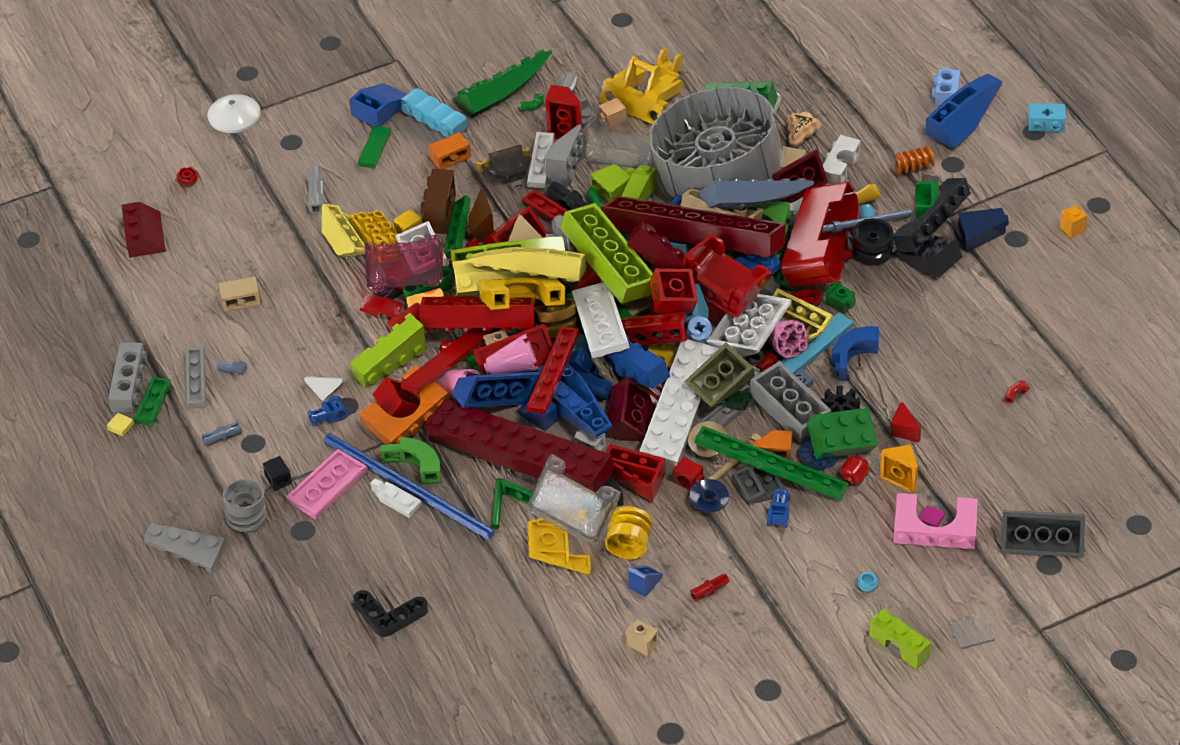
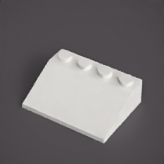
[707,294,792,357]

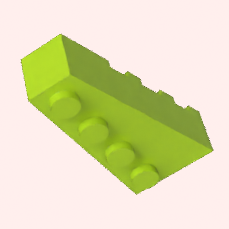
[350,313,426,388]

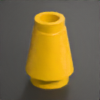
[856,183,880,204]

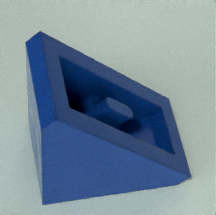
[628,565,663,597]

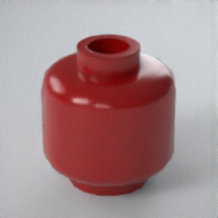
[840,455,870,486]

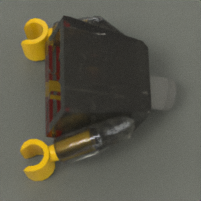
[476,144,532,190]

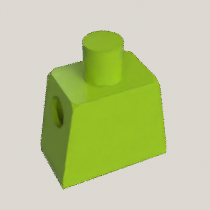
[590,164,634,202]

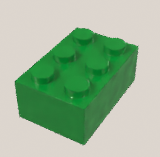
[807,408,878,460]

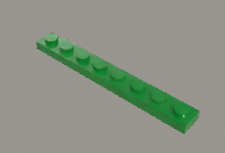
[694,426,849,501]

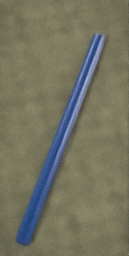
[324,433,494,539]

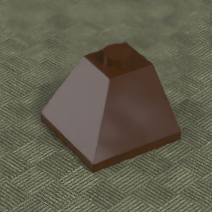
[466,189,494,243]

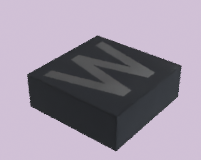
[373,281,400,299]

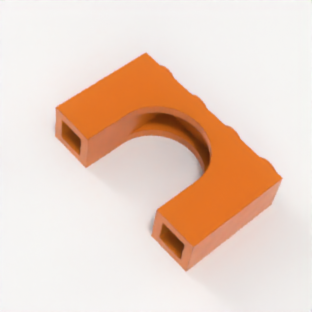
[359,365,449,445]

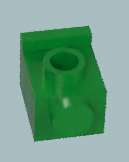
[826,281,856,314]

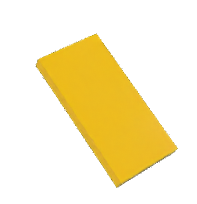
[348,210,407,265]

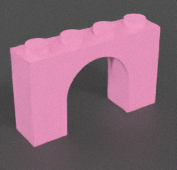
[894,493,978,549]

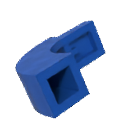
[832,326,879,381]

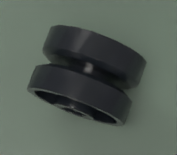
[852,218,894,265]

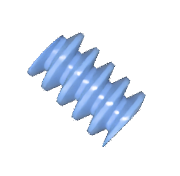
[686,316,712,344]

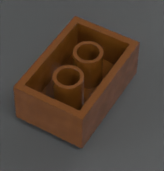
[421,169,456,234]

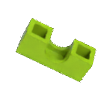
[869,608,931,669]

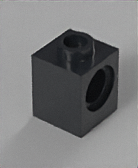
[262,456,292,491]

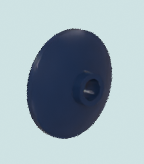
[689,479,729,512]

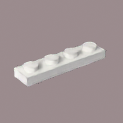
[527,132,554,188]

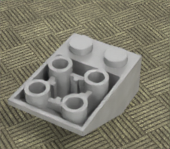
[545,125,585,187]

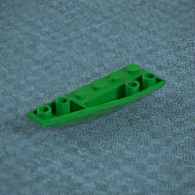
[452,49,552,115]

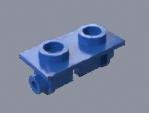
[578,371,613,401]

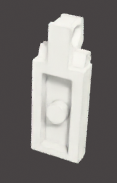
[370,478,422,518]

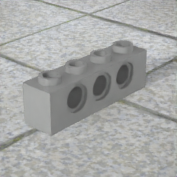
[108,343,147,412]

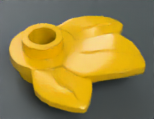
[648,343,677,368]

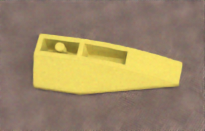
[468,247,587,282]

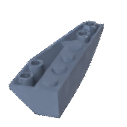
[699,178,814,208]

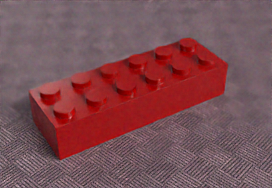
[419,296,536,331]

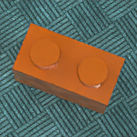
[428,132,471,169]

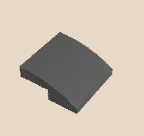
[732,465,785,503]

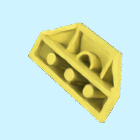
[322,204,370,256]
[773,288,833,342]

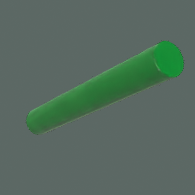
[492,478,503,529]

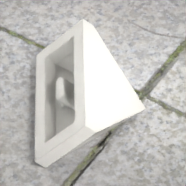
[304,376,346,401]

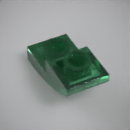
[717,391,752,411]

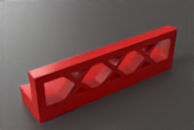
[620,311,688,346]

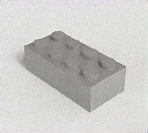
[749,361,831,443]

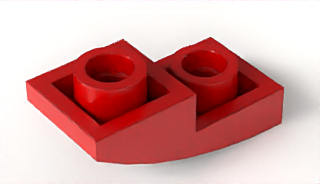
[360,296,403,318]

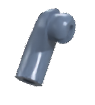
[218,361,247,374]

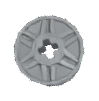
[223,479,267,532]

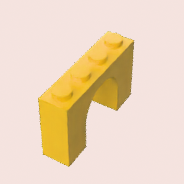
[479,276,565,310]

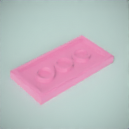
[286,449,368,520]

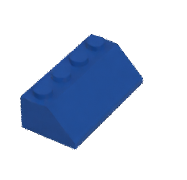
[452,372,539,408]

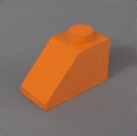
[751,430,792,460]

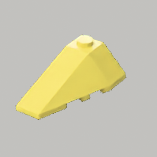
[453,260,531,297]

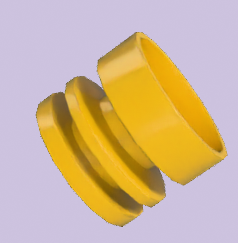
[605,506,652,560]

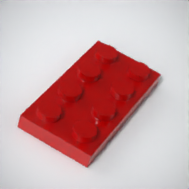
[472,324,553,375]

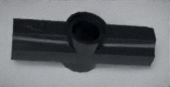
[547,181,589,211]

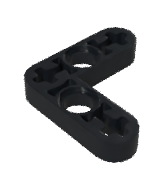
[353,590,428,637]

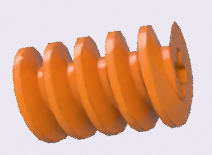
[895,146,935,175]

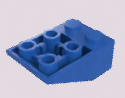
[349,83,407,126]

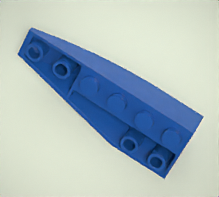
[925,74,1003,149]
[532,363,613,437]

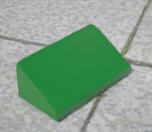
[502,479,544,508]

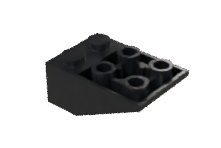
[893,235,962,277]

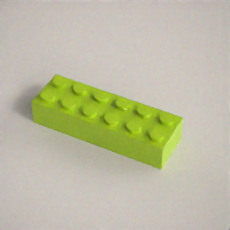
[560,203,653,304]

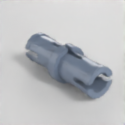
[201,421,242,446]

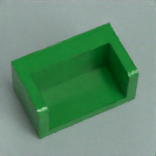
[915,181,939,219]

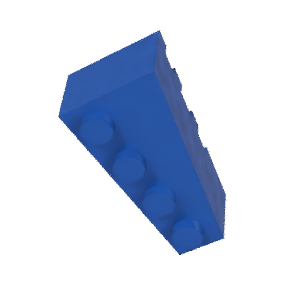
[603,335,670,389]

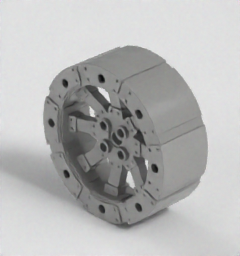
[649,87,784,198]

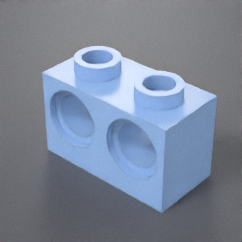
[932,68,960,106]

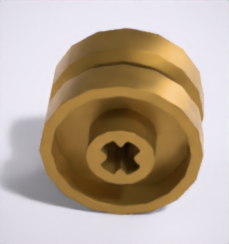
[535,298,580,338]

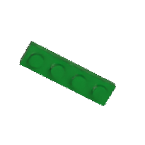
[444,195,471,259]

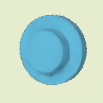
[858,572,878,591]

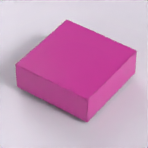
[919,505,945,527]

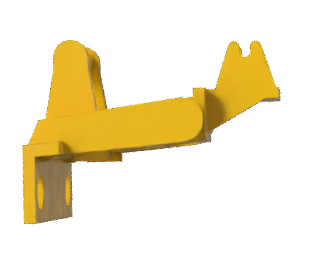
[599,48,684,125]

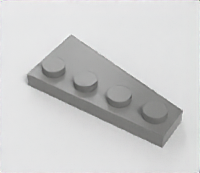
[143,523,226,573]

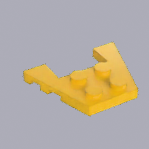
[527,509,591,575]

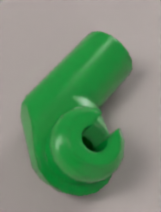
[520,93,544,110]

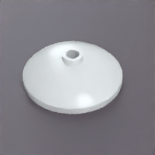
[208,94,260,133]

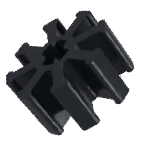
[821,386,860,413]

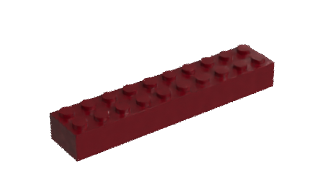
[601,196,786,258]
[425,399,615,498]

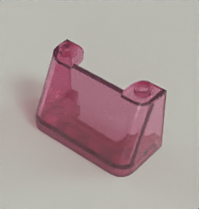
[364,235,444,293]

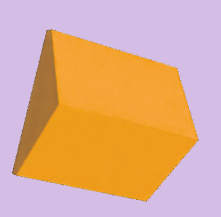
[880,444,918,494]

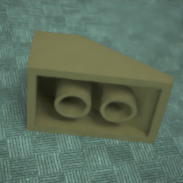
[684,343,755,408]

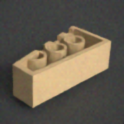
[680,188,764,219]

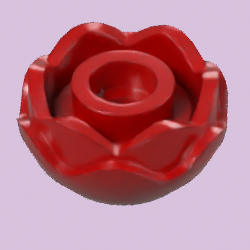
[177,166,199,186]

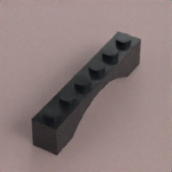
[893,178,971,252]

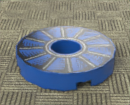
[799,438,838,470]

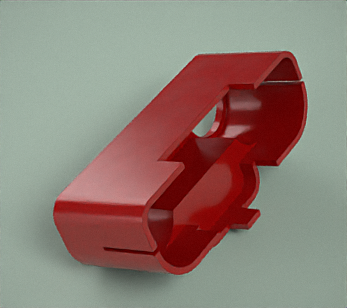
[782,181,860,288]

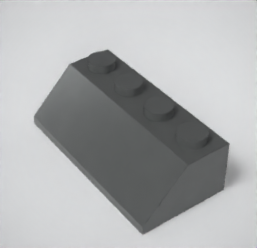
[1001,510,1085,557]

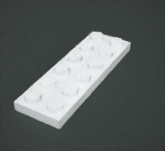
[572,282,630,358]

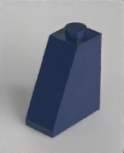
[958,208,1009,252]

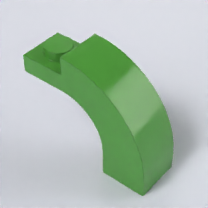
[380,438,442,485]

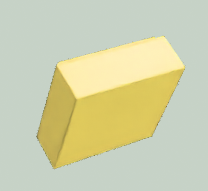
[106,413,134,437]

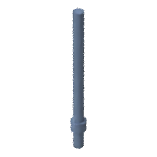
[821,210,912,233]

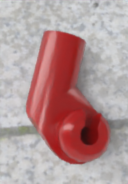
[1004,380,1030,403]

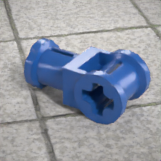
[307,396,349,427]
[767,489,791,528]

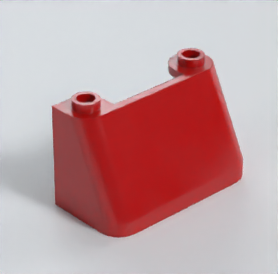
[682,233,772,317]

